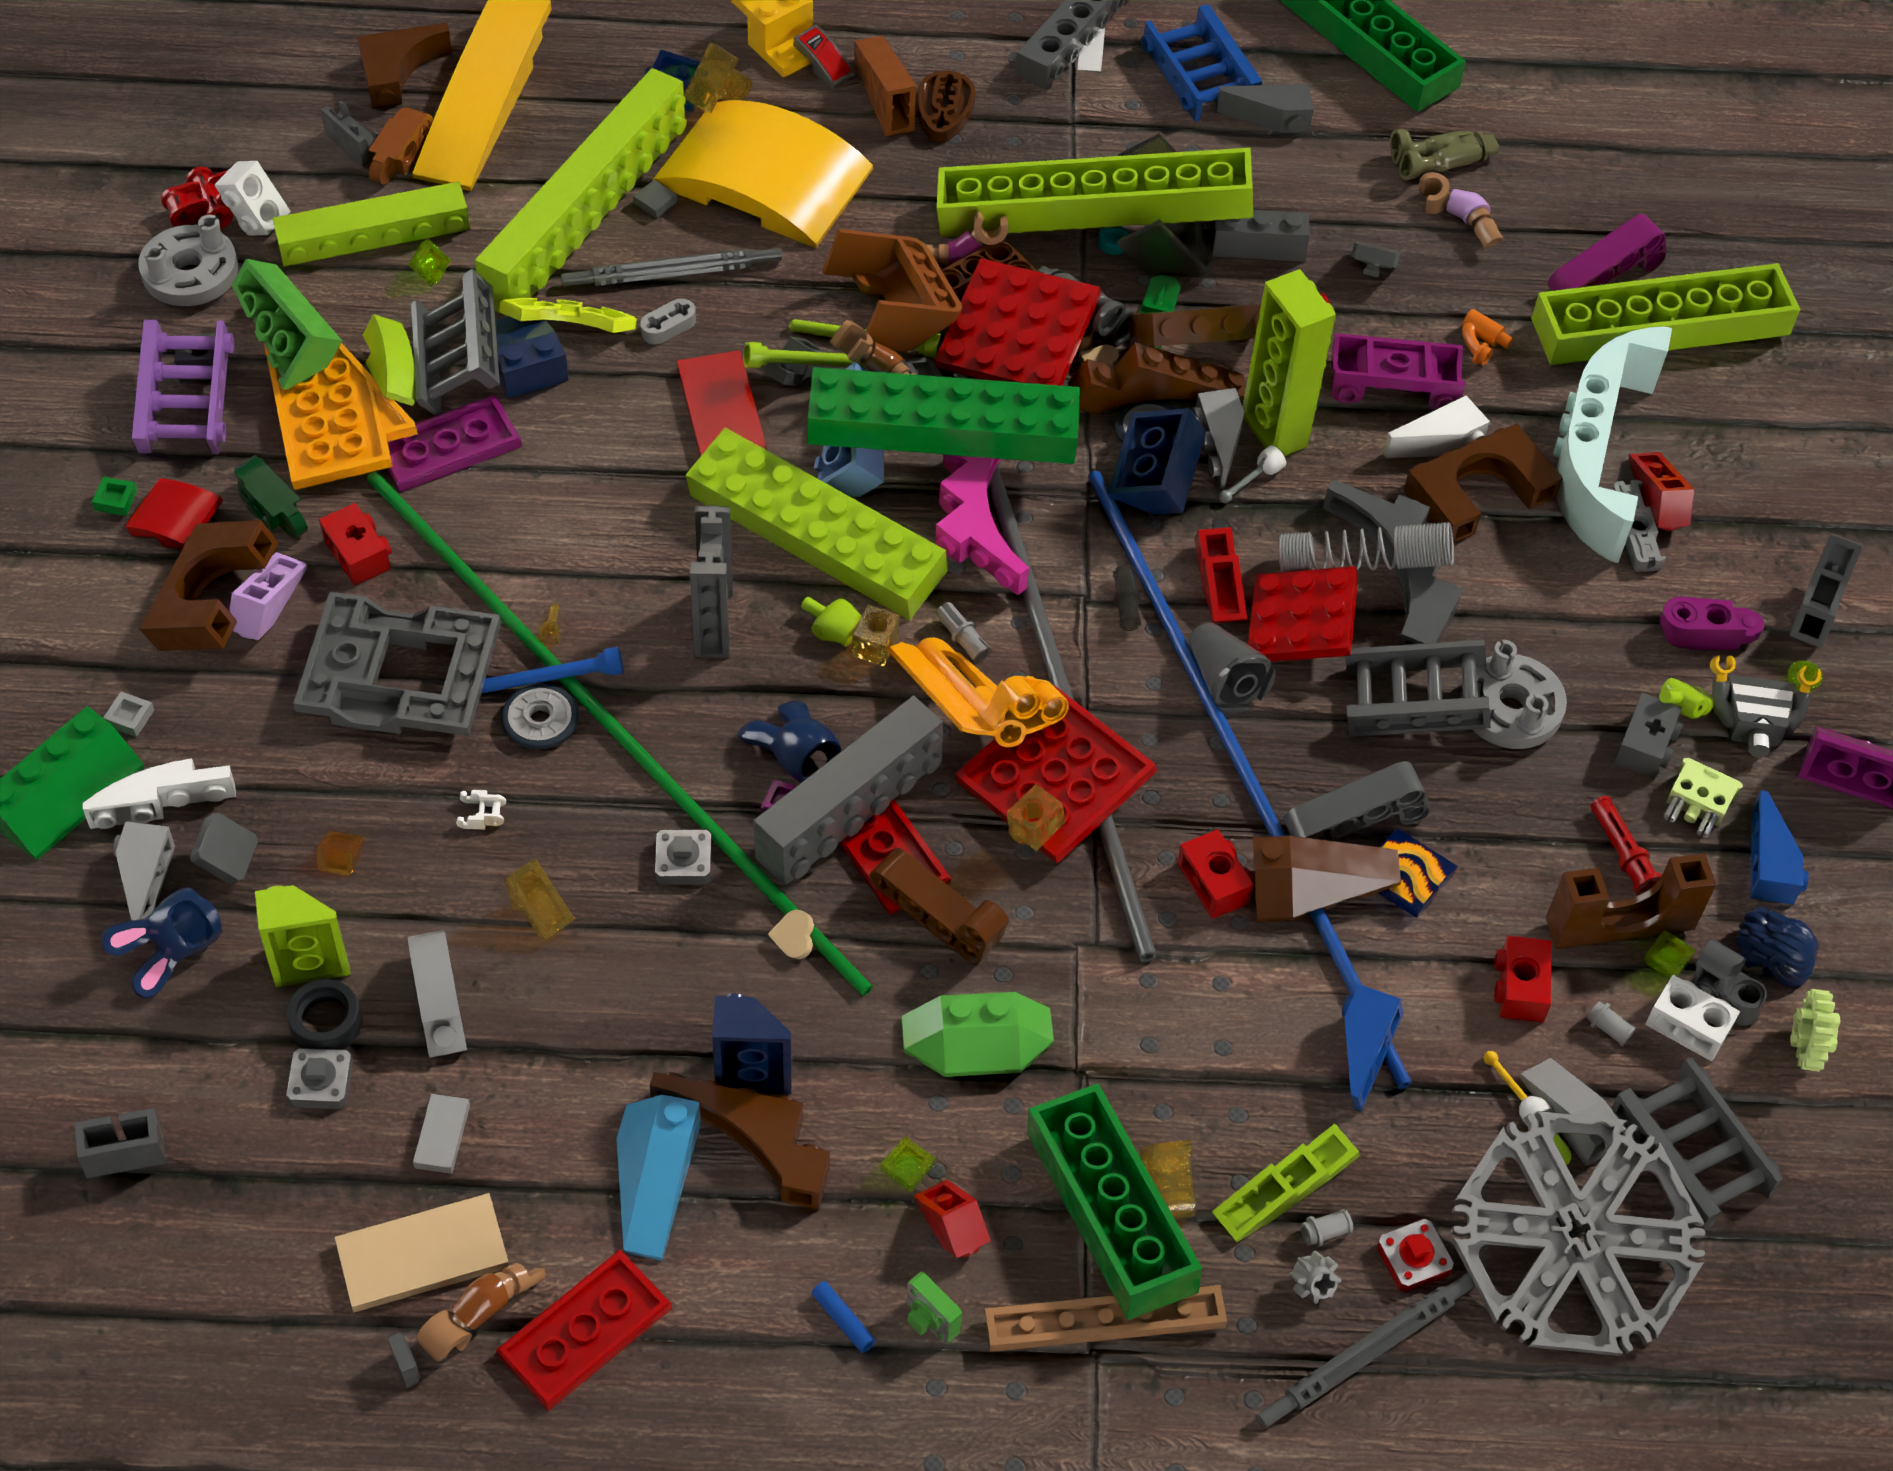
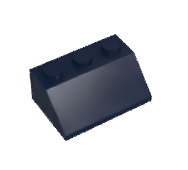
[1108,408,1206,515]
[712,993,792,1094]

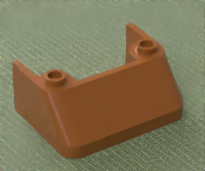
[822,229,962,352]

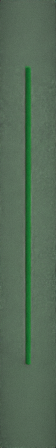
[367,471,873,997]

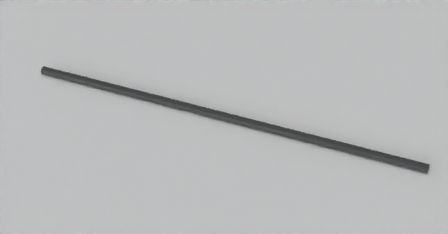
[939,325,1157,962]

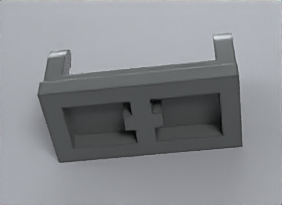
[321,101,379,167]

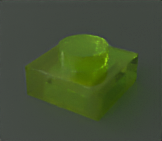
[408,239,451,286]
[1643,930,1696,979]
[881,1136,936,1192]

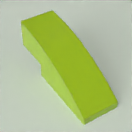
[362,314,416,406]

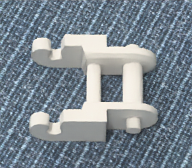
[456,790,506,830]

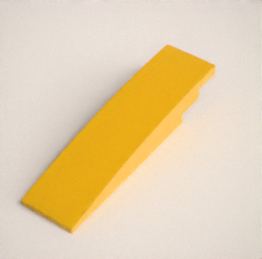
[412,0,552,191]

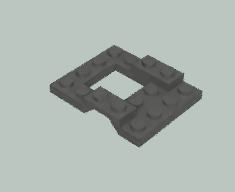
[293,592,501,736]

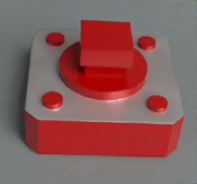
[1376,1219,1454,1293]

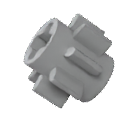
[1289,1250,1342,1304]

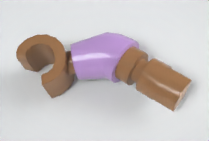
[1419,172,1503,249]

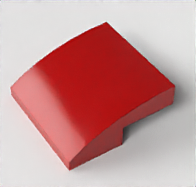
[125,478,223,549]

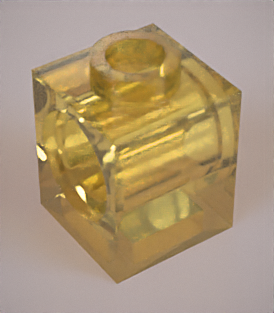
[852,605,900,666]
[1006,784,1065,851]

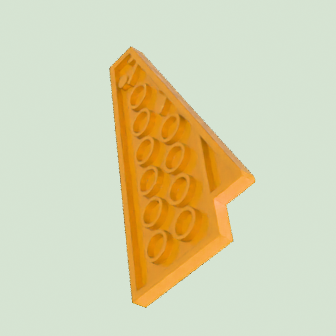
[264,343,418,490]

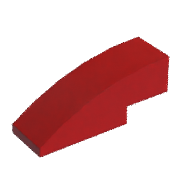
[1194,527,1247,623]

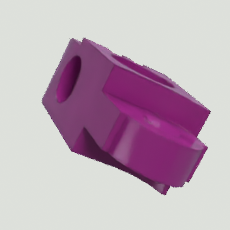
[1660,596,1764,650]

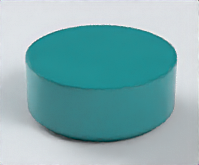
[1098,226,1130,255]

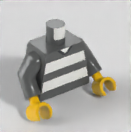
[1710,655,1821,757]

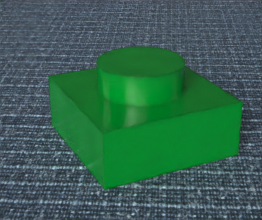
[92,477,138,516]

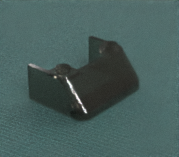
[1118,133,1212,277]

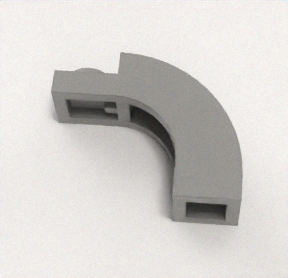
[408,930,467,1058]

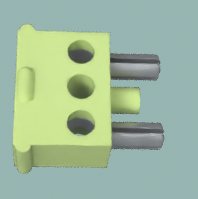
[1664,758,1743,838]

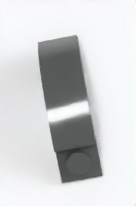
[1789,533,1863,648]

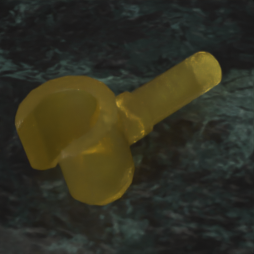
[539,604,561,644]

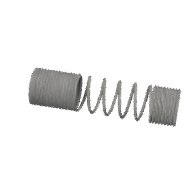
[1278,522,1454,572]

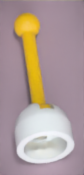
[1483,1051,1554,1127]

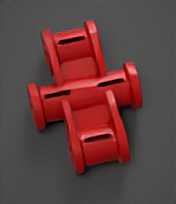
[161,166,233,229]

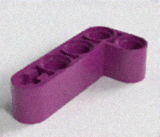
[1547,213,1666,291]

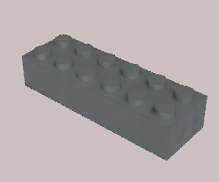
[753,695,943,886]

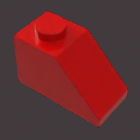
[914,1179,991,1258]

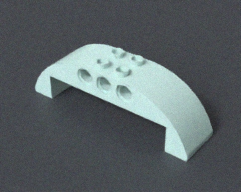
[1553,326,1672,563]

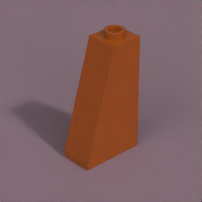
[854,35,916,136]

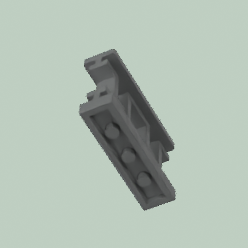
[690,505,733,658]

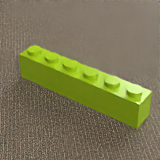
[272,181,470,267]

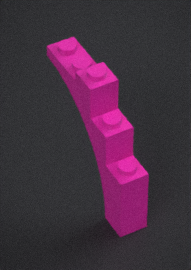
[935,454,1029,595]

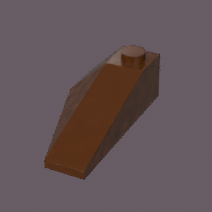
[1253,836,1401,922]

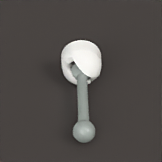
[1219,445,1286,503]

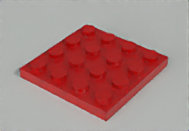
[935,258,1101,386]
[955,685,1157,864]

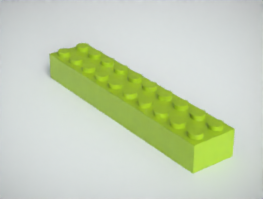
[475,68,687,317]
[937,148,1254,237]

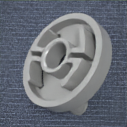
[138,215,238,306]
[1460,640,1567,749]

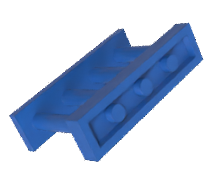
[1141,4,1262,122]

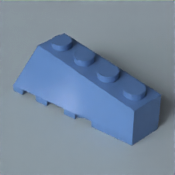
[814,362,884,497]

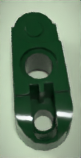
[234,455,308,538]

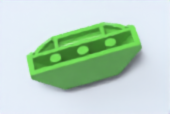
[901,992,1054,1077]

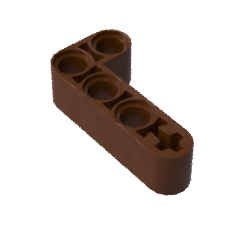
[870,848,1009,965]

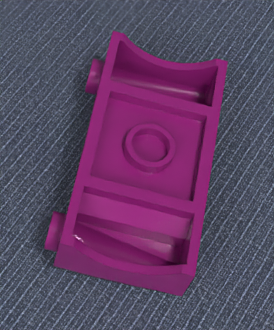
[1331,333,1465,411]

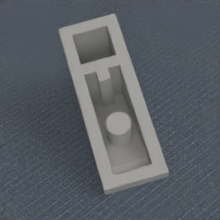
[113,821,175,920]
[1519,1058,1626,1166]

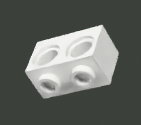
[214,161,291,236]
[1645,975,1740,1061]

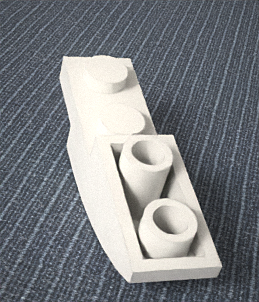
[83,758,236,829]

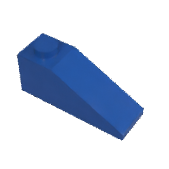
[1750,790,1809,905]
[1342,984,1404,1112]

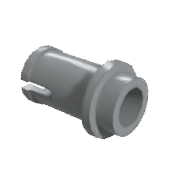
[1586,1001,1637,1046]
[1300,1209,1353,1247]

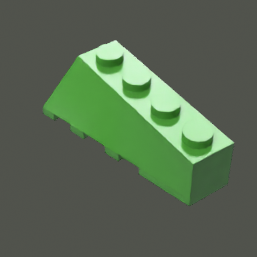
[232,259,342,390]

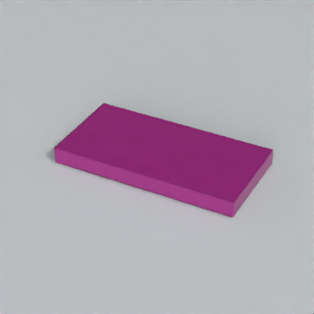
[386,395,522,492]

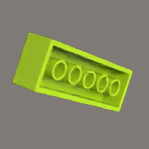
[1242,269,1336,456]

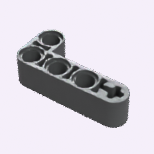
[1284,761,1431,841]

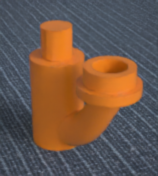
[1461,309,1514,366]

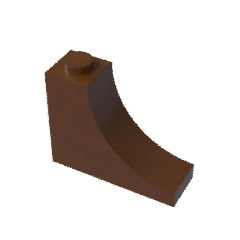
[357,23,452,109]

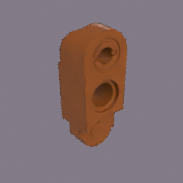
[368,108,433,185]

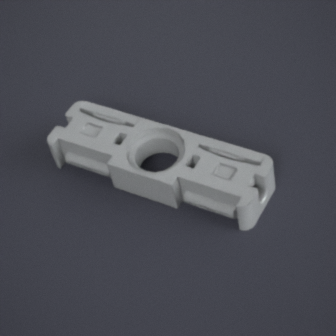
[1612,480,1666,572]

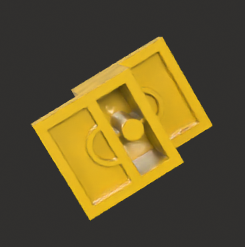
[730,0,813,78]

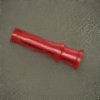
[1590,796,1662,896]

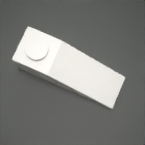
[1383,396,1490,458]

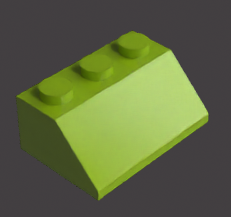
[255,885,351,987]

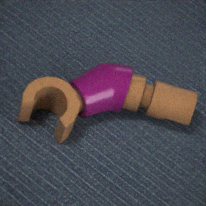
[926,210,1008,267]

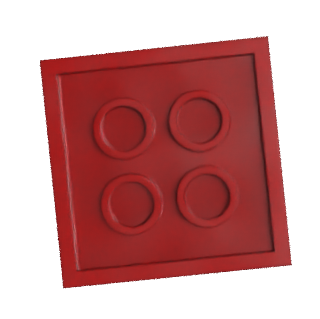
[1248,566,1358,662]

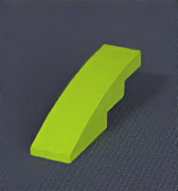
[1212,1123,1361,1243]

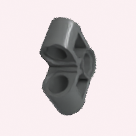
[1692,939,1767,1026]

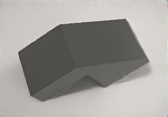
[759,336,827,386]

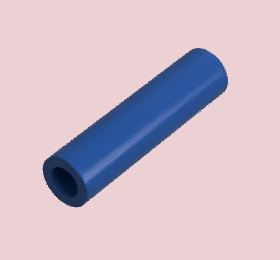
[811,1281,876,1353]

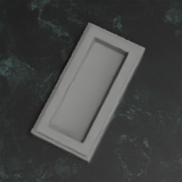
[413,1094,470,1174]

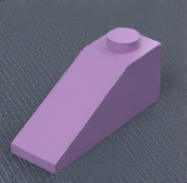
[229,552,308,640]

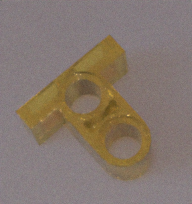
[684,42,752,113]
[1139,1140,1196,1219]

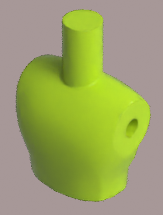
[801,596,866,647]
[1659,678,1714,719]

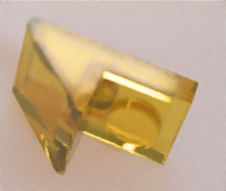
[504,858,575,940]

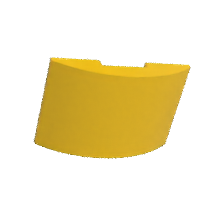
[652,100,873,248]

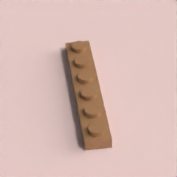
[984,1285,1227,1352]

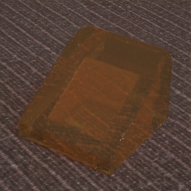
[317,830,365,876]

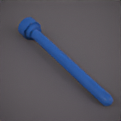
[481,646,624,694]

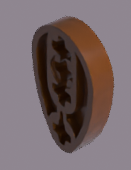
[917,71,975,143]

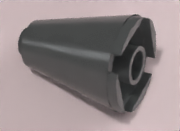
[1189,623,1276,714]

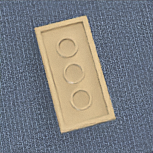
[335,1193,509,1313]

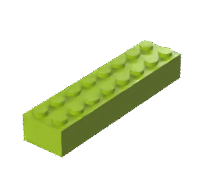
[1531,263,1800,365]
[686,427,948,621]

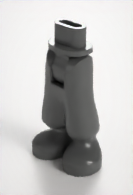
[1038,266,1134,346]

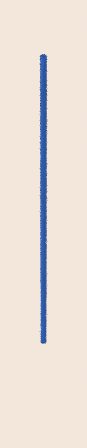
[1088,471,1412,1089]

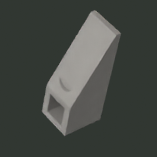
[1192,388,1244,489]

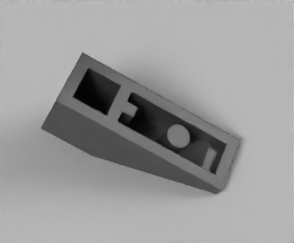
[1216,84,1314,132]

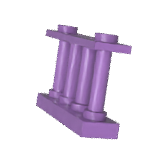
[132,319,234,454]

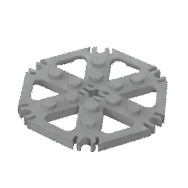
[1451,1111,1705,1356]

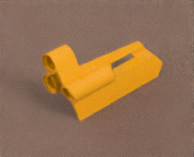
[888,637,1069,748]

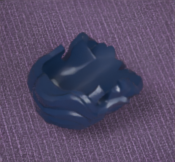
[1734,907,1819,986]

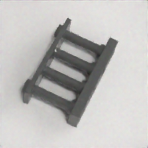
[411,269,500,416]
[1345,639,1491,737]
[1611,1057,1783,1231]

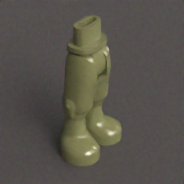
[1390,129,1499,180]

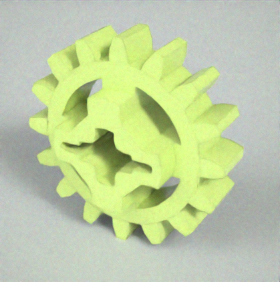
[1790,989,1840,1072]

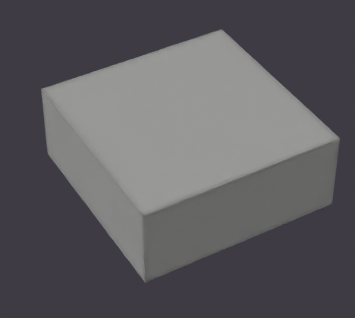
[103,692,154,737]

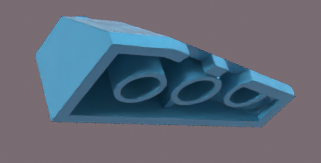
[616,1095,701,1261]

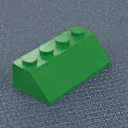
[0,706,145,861]

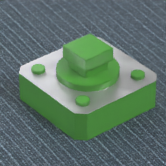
[906,1272,962,1344]

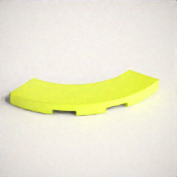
[499,298,637,333]

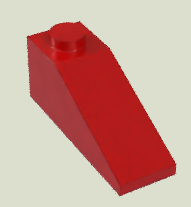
[1628,452,1694,531]

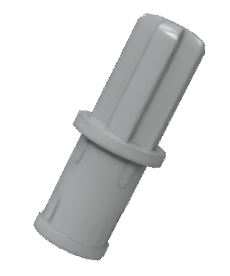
[936,602,992,663]

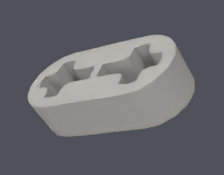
[641,299,696,344]

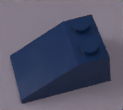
[495,316,569,399]

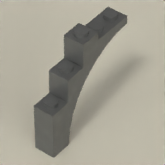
[1323,479,1463,645]

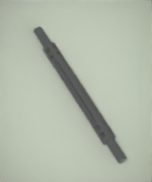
[561,248,782,287]
[1256,1272,1475,1429]

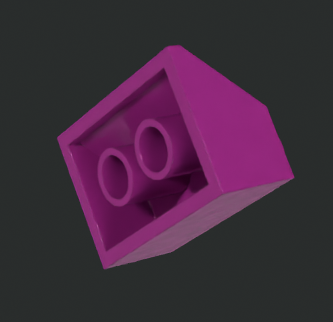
[1798,726,1893,808]

